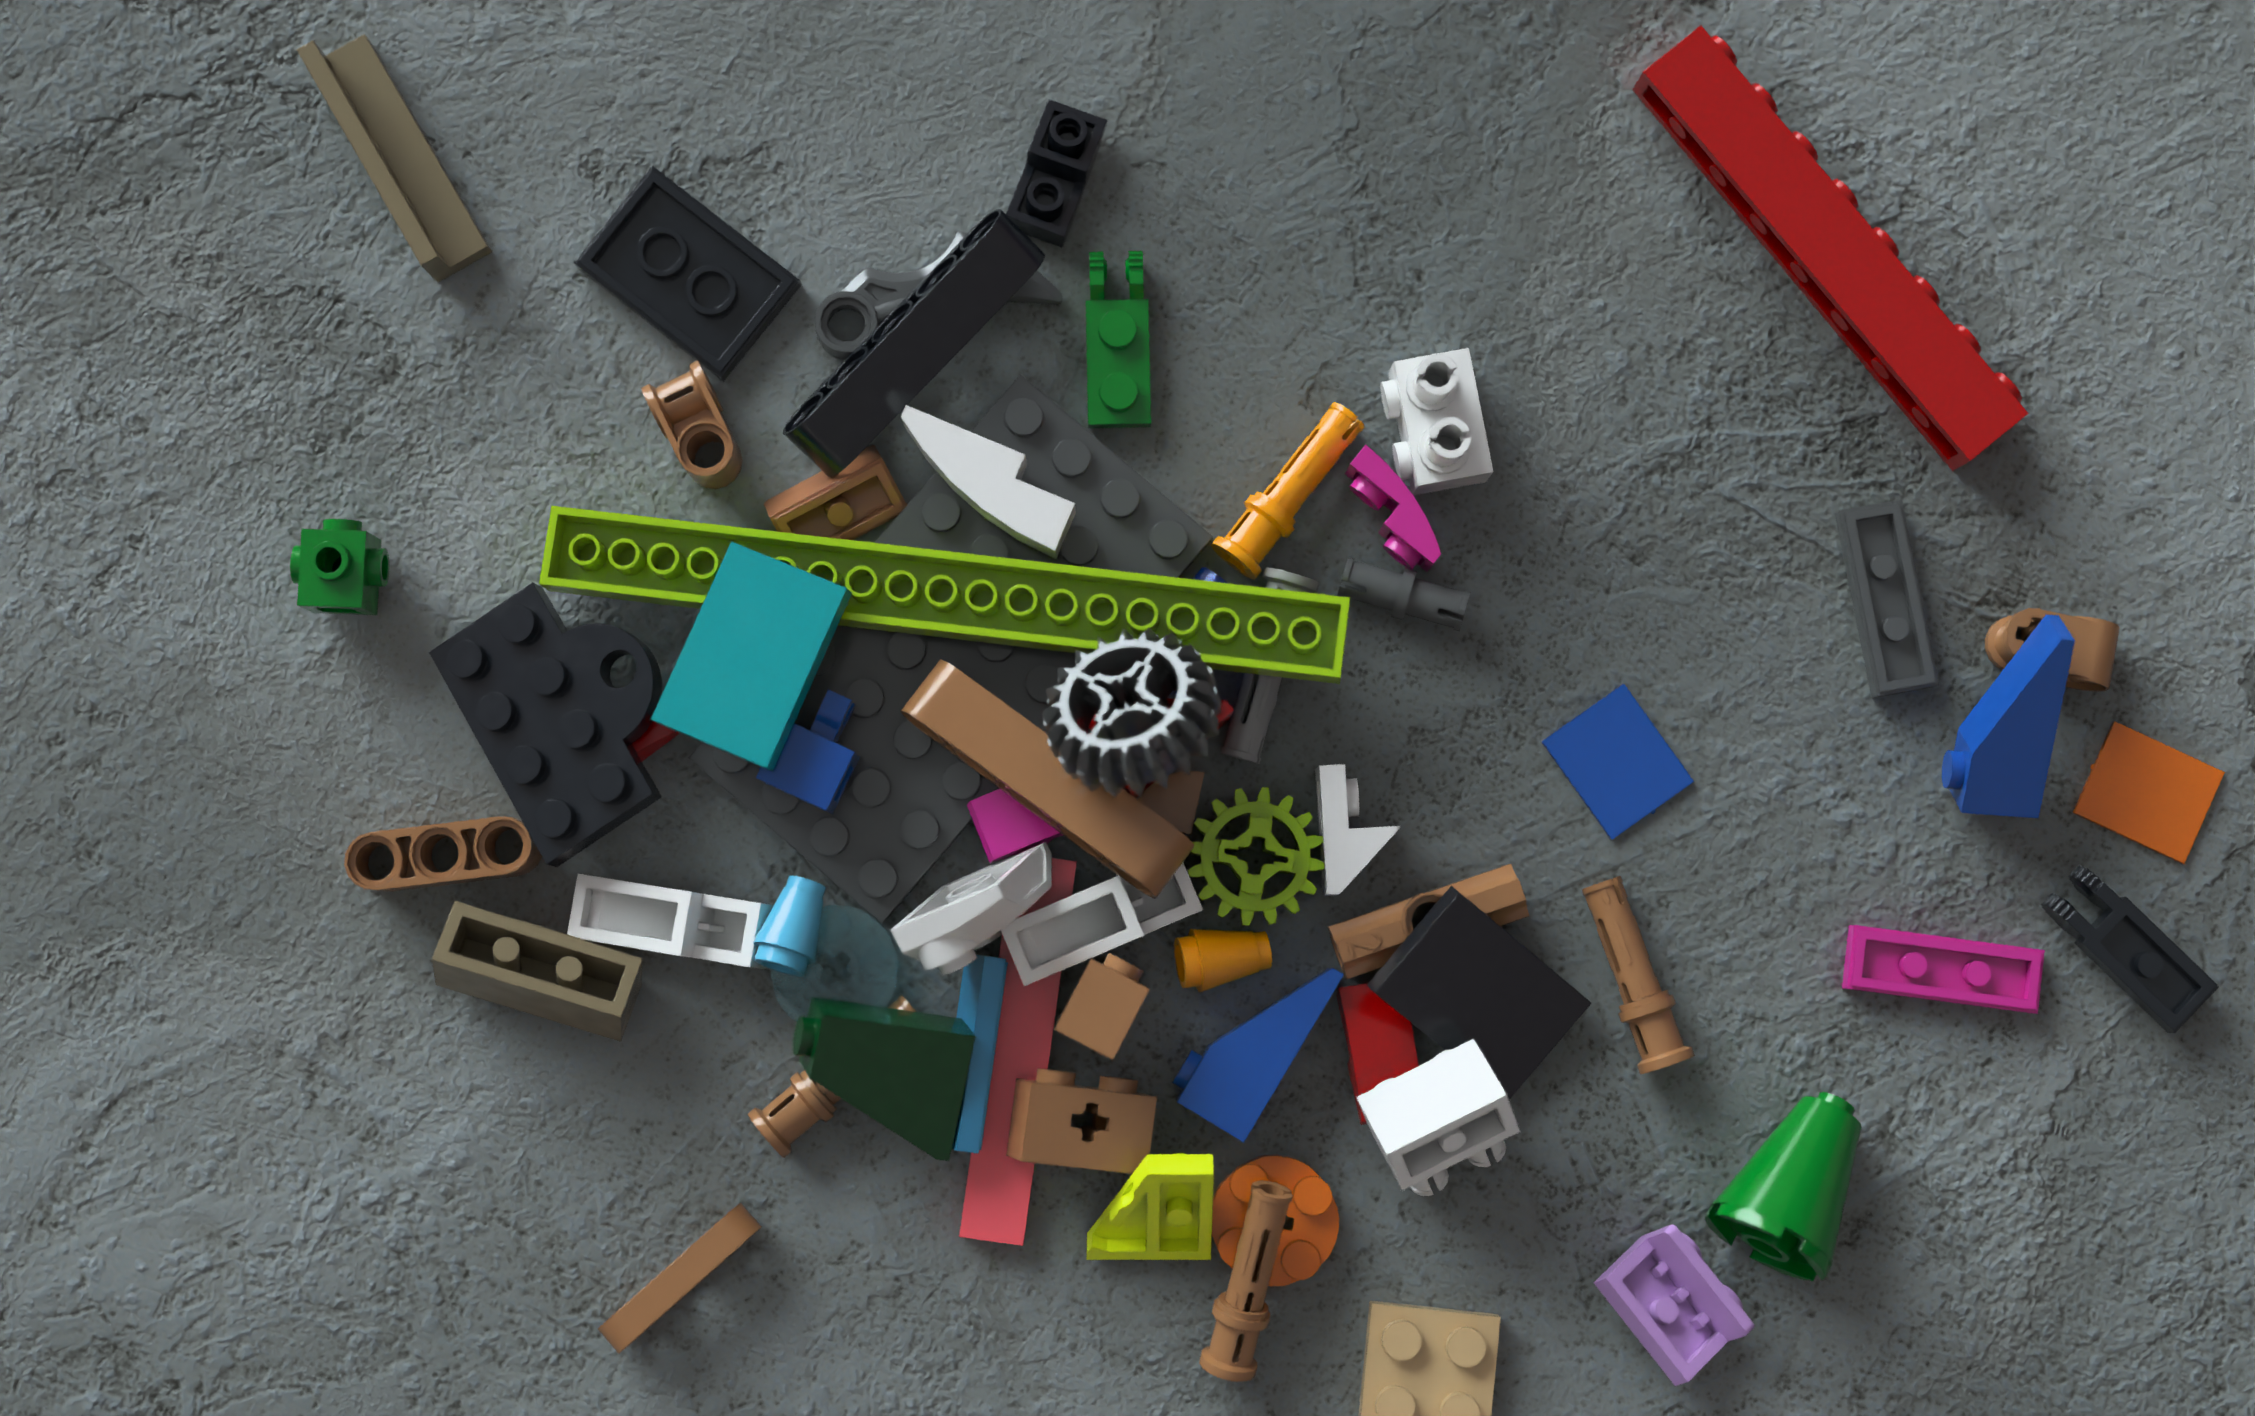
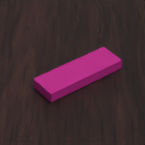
[1842,925,2045,1014]

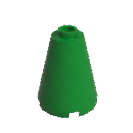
[1704,1092,1862,1281]

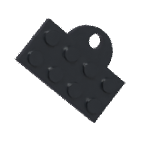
[429,582,662,867]

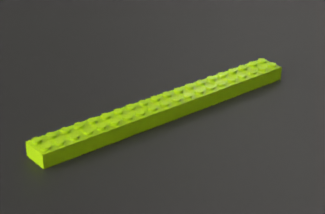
[539,506,1350,684]

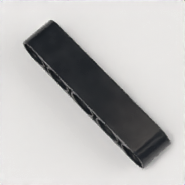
[783,209,1045,477]

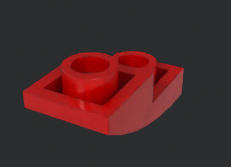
[1336,983,1419,1125]

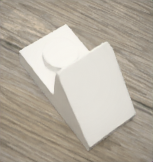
[1315,764,1400,896]

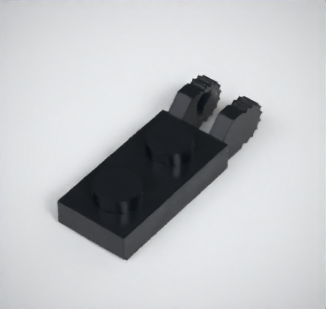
[2041,865,2219,1033]

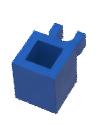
[756,689,860,815]

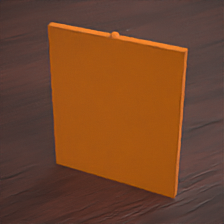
[2072,721,2225,864]

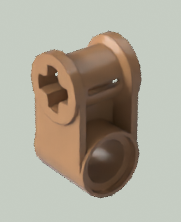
[641,360,743,489]
[1985,608,2120,691]

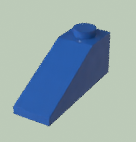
[1942,615,2075,818]
[1172,968,1344,1143]

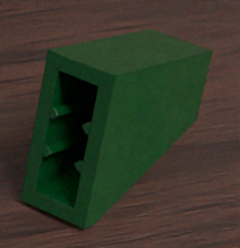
[793,997,976,1161]

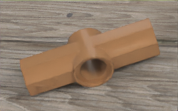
[1327,864,1529,980]

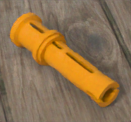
[1211,402,1365,580]

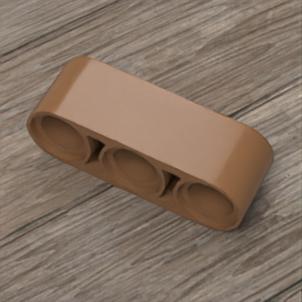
[344,816,542,892]

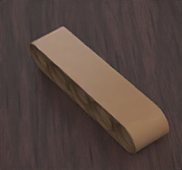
[900,659,1195,899]

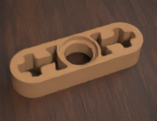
[598,1203,762,1354]

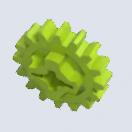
[1187,787,1325,926]

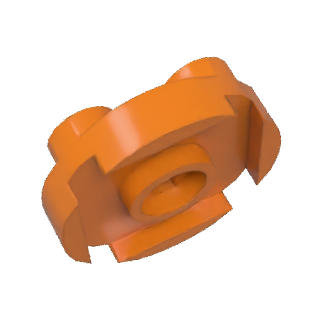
[1212,1154,1339,1286]

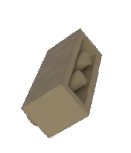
[431,901,642,1042]

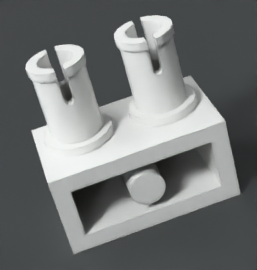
[1381,348,1493,495]
[1356,1039,1520,1196]

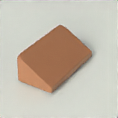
[764,445,907,540]

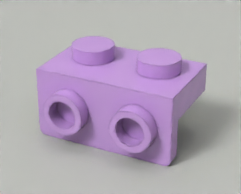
[1594,1224,1754,1386]

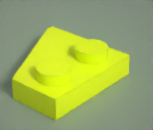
[1087,1153,1214,1260]

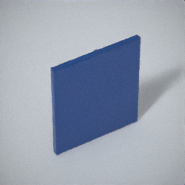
[1541,684,1694,840]

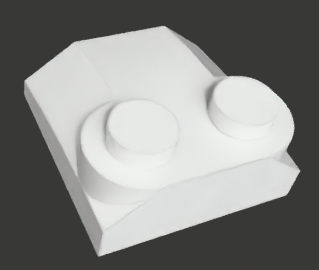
[890,842,1052,975]

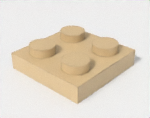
[1358,1301,1501,1416]

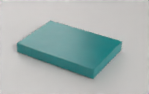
[651,541,852,772]

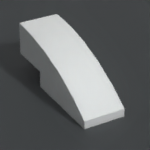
[901,405,1076,559]
[1001,863,1203,986]
[567,874,774,970]

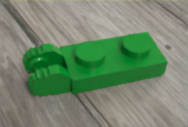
[1085,251,1151,429]

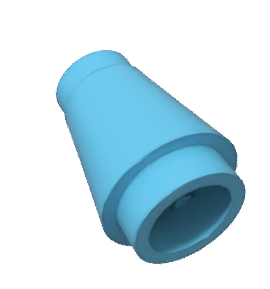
[753,875,826,977]

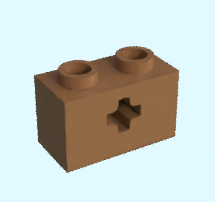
[1054,953,1150,1060]
[1006,1068,1157,1174]

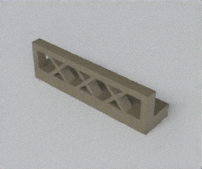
[296,34,492,283]

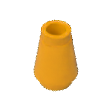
[1174,929,1272,993]

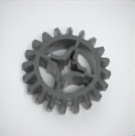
[1042,627,1222,798]

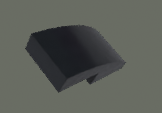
[1006,99,1107,248]

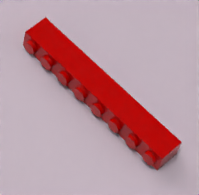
[1632,25,2029,471]

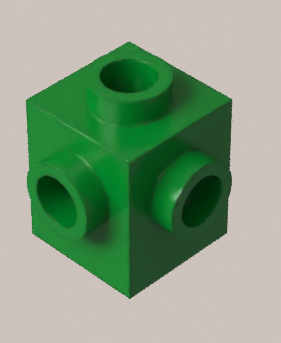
[290,519,390,615]

